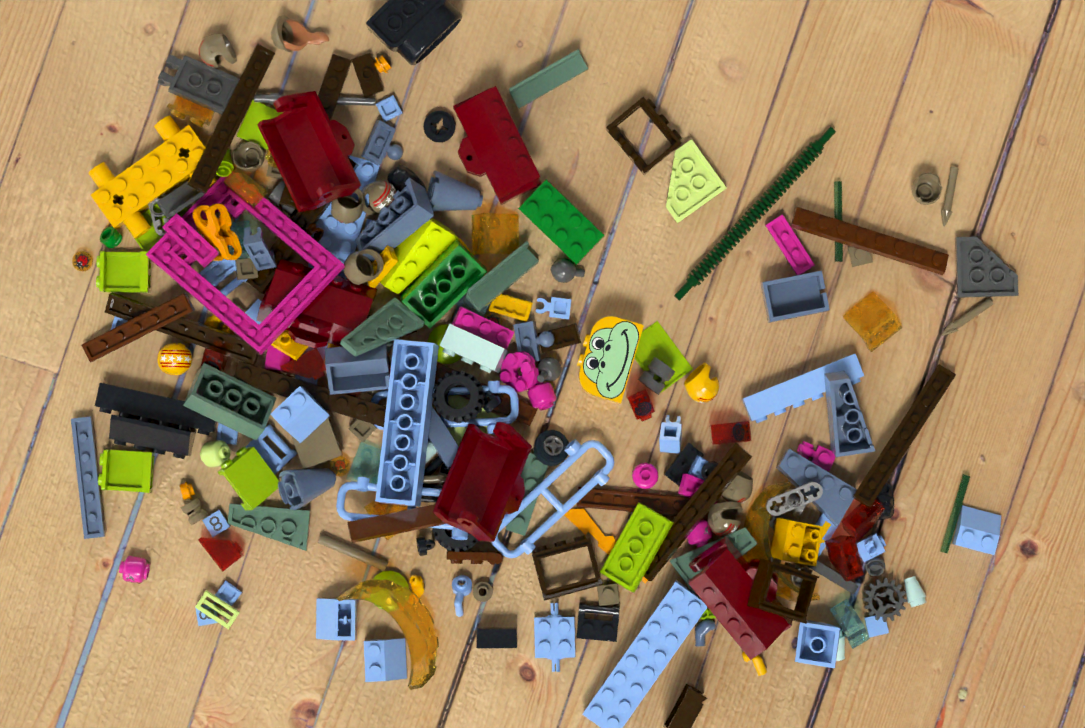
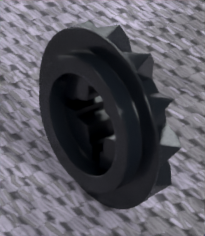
[423,111,455,143]

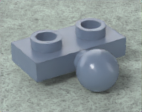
[361,120,403,166]
[513,321,555,362]

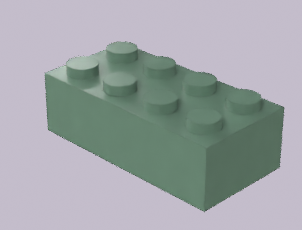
[183,363,276,440]

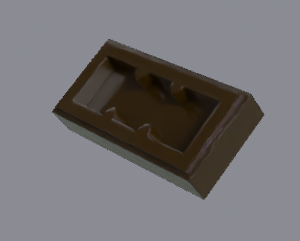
[351,53,383,98]
[537,323,581,353]

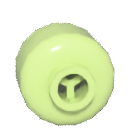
[200,440,230,467]

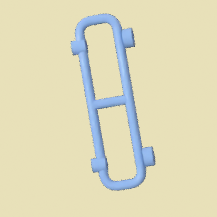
[371,381,519,434]
[491,439,614,558]
[336,477,468,540]

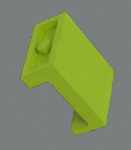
[96,251,151,293]
[218,446,280,510]
[98,449,155,493]

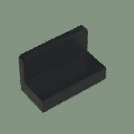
[476,627,517,648]

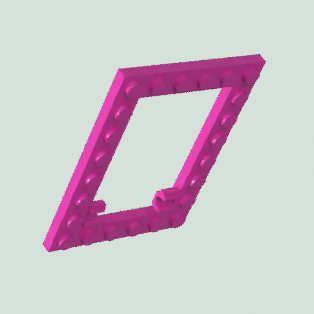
[146,171,345,355]

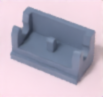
[243,227,277,271]

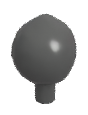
[550,259,585,283]
[537,357,562,383]

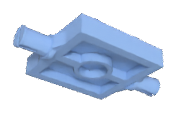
[534,603,576,672]

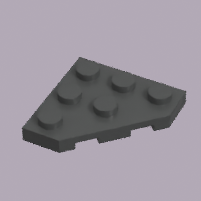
[955,237,1019,298]

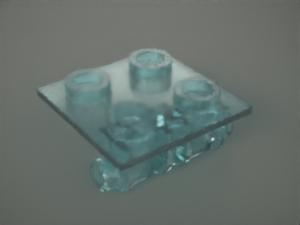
[346,442,381,483]

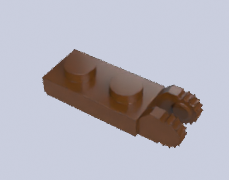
[446,551,503,565]

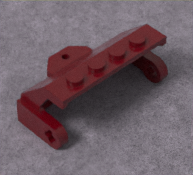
[453,86,542,205]
[257,91,361,212]
[256,259,377,348]
[433,422,532,542]
[688,536,793,660]

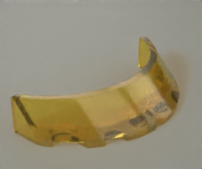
[744,481,820,602]
[337,580,439,690]

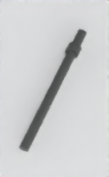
[254,93,375,106]

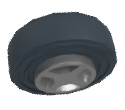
[533,430,569,466]

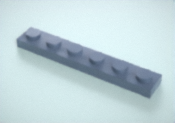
[71,416,105,539]

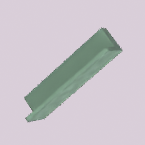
[509,49,588,109]
[466,241,539,312]

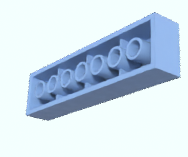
[375,339,439,507]
[582,580,707,728]

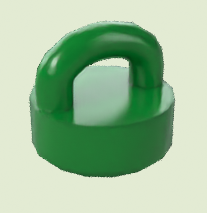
[100,227,122,248]

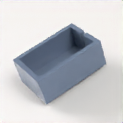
[761,271,830,323]
[325,344,390,395]

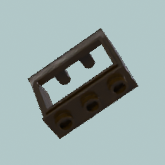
[606,97,682,175]
[532,535,603,601]
[747,557,819,624]
[663,684,707,728]

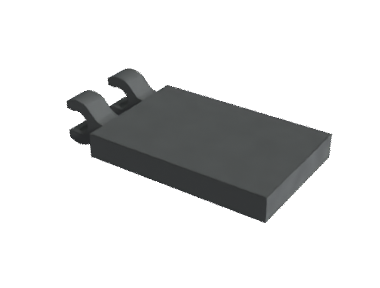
[158,54,239,115]

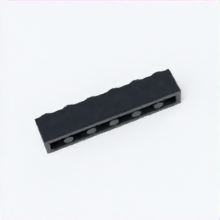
[95,383,217,435]

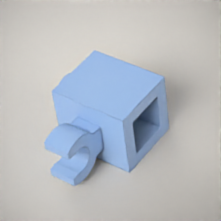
[659,415,682,454]
[853,533,886,562]

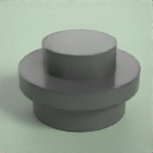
[865,557,885,576]

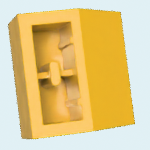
[770,518,823,566]

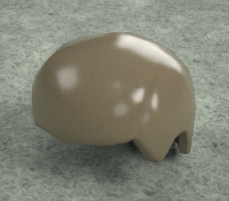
[232,141,265,172]
[911,173,942,205]

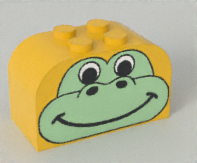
[577,316,644,404]

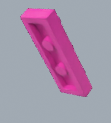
[162,213,219,268]
[765,214,815,275]
[452,307,514,350]

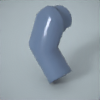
[695,619,715,647]

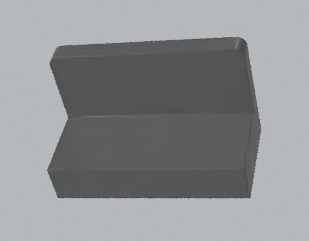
[156,182,204,219]

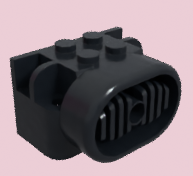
[366,0,462,65]

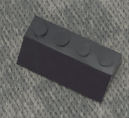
[109,415,196,459]

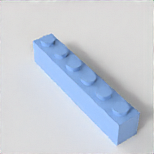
[742,354,864,423]

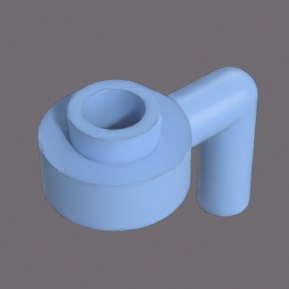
[452,575,472,617]

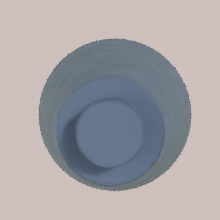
[427,171,483,211]
[278,468,336,510]

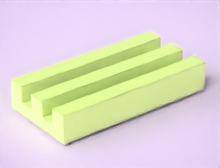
[195,590,240,629]

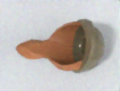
[271,16,329,52]

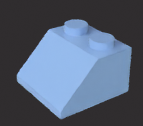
[270,386,330,443]
[952,505,1001,555]
[795,620,841,668]
[364,638,407,682]

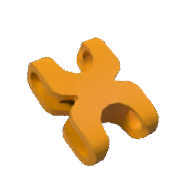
[193,204,242,261]

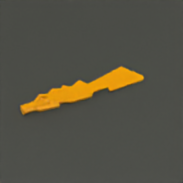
[564,508,648,583]

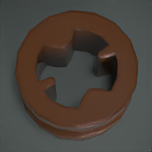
[305,223,324,242]

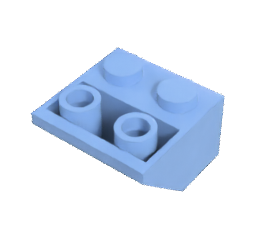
[316,598,357,641]

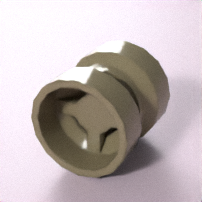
[181,498,208,525]

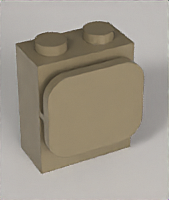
[292,410,343,469]

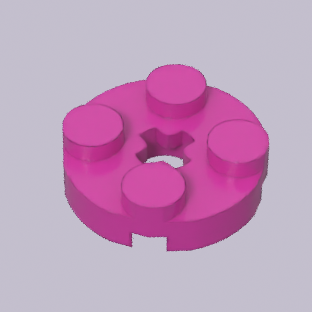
[500,351,539,392]

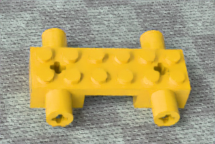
[88,115,217,239]

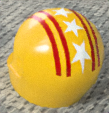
[157,343,192,375]
[684,362,719,403]

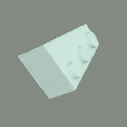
[440,324,509,373]

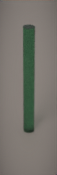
[834,181,843,262]
[940,474,970,554]

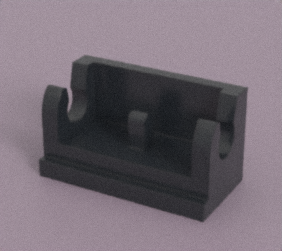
[664,443,704,487]

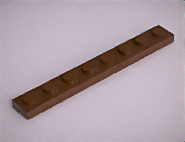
[791,207,949,275]

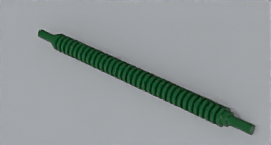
[674,127,836,301]

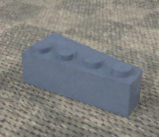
[356,178,434,262]
[824,371,875,457]
[776,449,857,526]

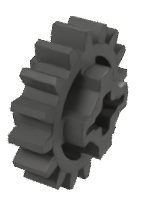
[863,578,907,622]

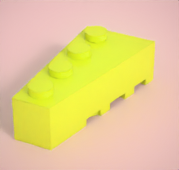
[380,218,459,294]

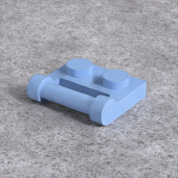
[199,259,248,296]
[246,424,298,475]

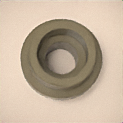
[473,582,493,602]

